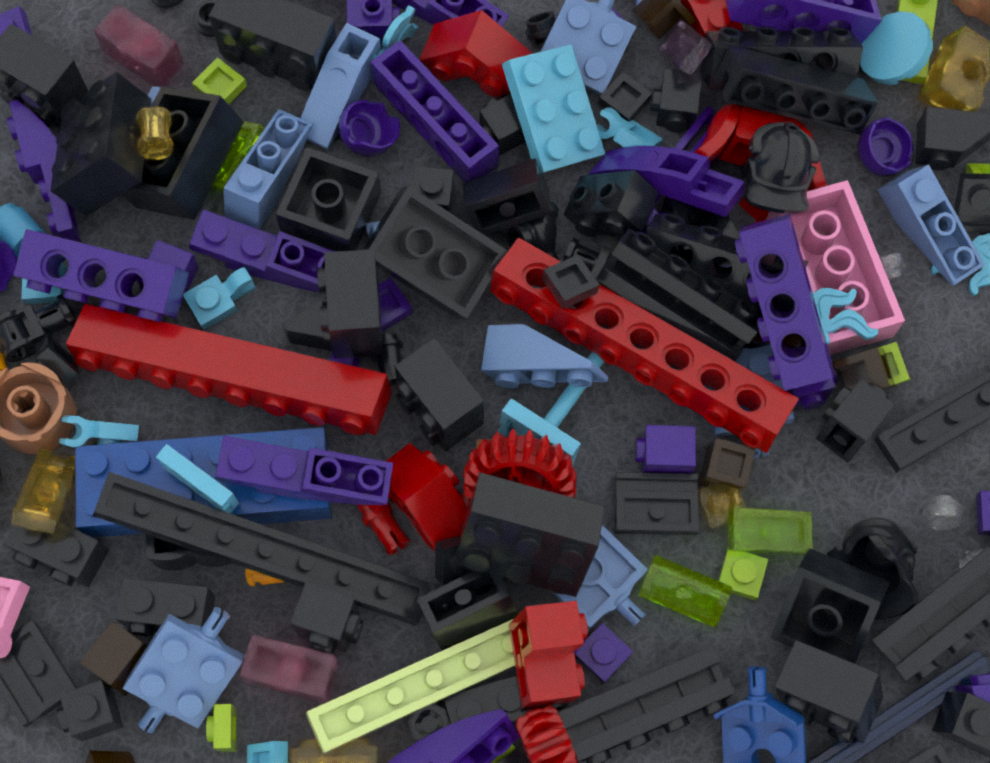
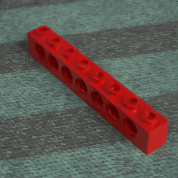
[490,238,799,453]

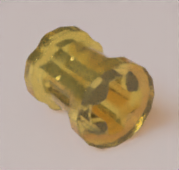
[136,106,173,160]

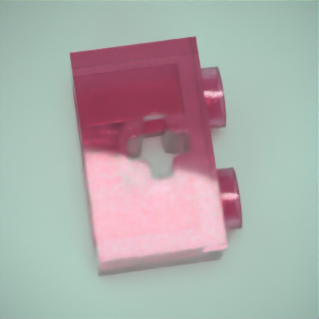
[94,4,184,87]
[240,634,339,703]

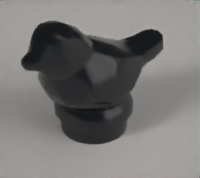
[507,201,559,260]

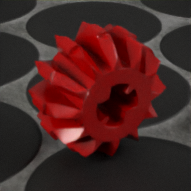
[516,705,578,763]

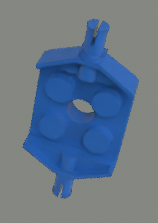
[714,666,806,763]

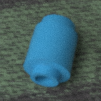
[0,203,46,259]

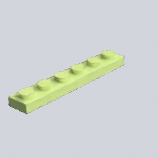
[306,619,515,754]

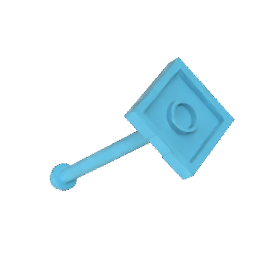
[498,328,610,467]

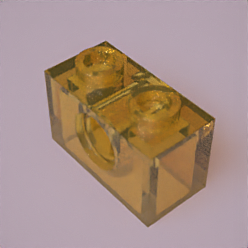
[918,25,990,112]

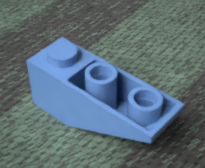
[301,23,381,150]
[224,109,313,230]
[877,164,985,285]
[481,324,608,389]

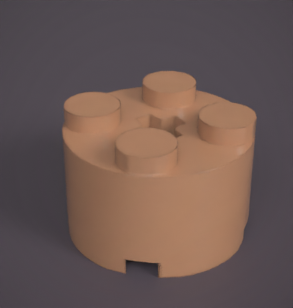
[0,362,77,455]

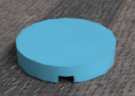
[860,11,933,85]

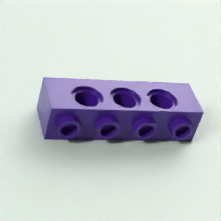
[726,0,882,44]
[371,40,499,183]
[735,213,834,391]
[13,229,189,322]

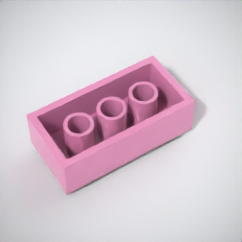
[766,180,905,355]

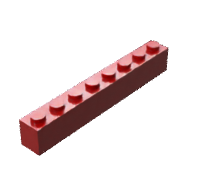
[66,304,392,436]

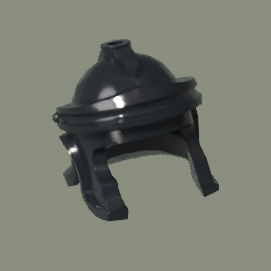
[741,121,821,214]
[826,518,918,620]

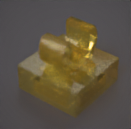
[697,484,750,531]

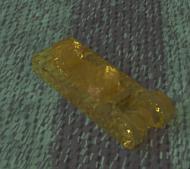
[11,448,76,534]

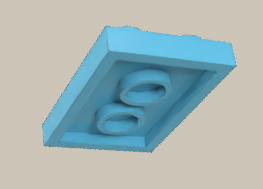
[502,44,605,173]

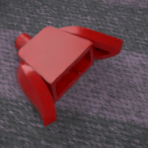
[694,103,827,191]

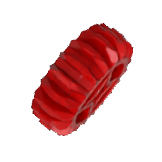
[463,428,577,502]

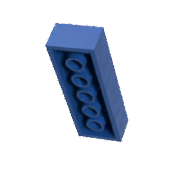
[75,427,332,538]

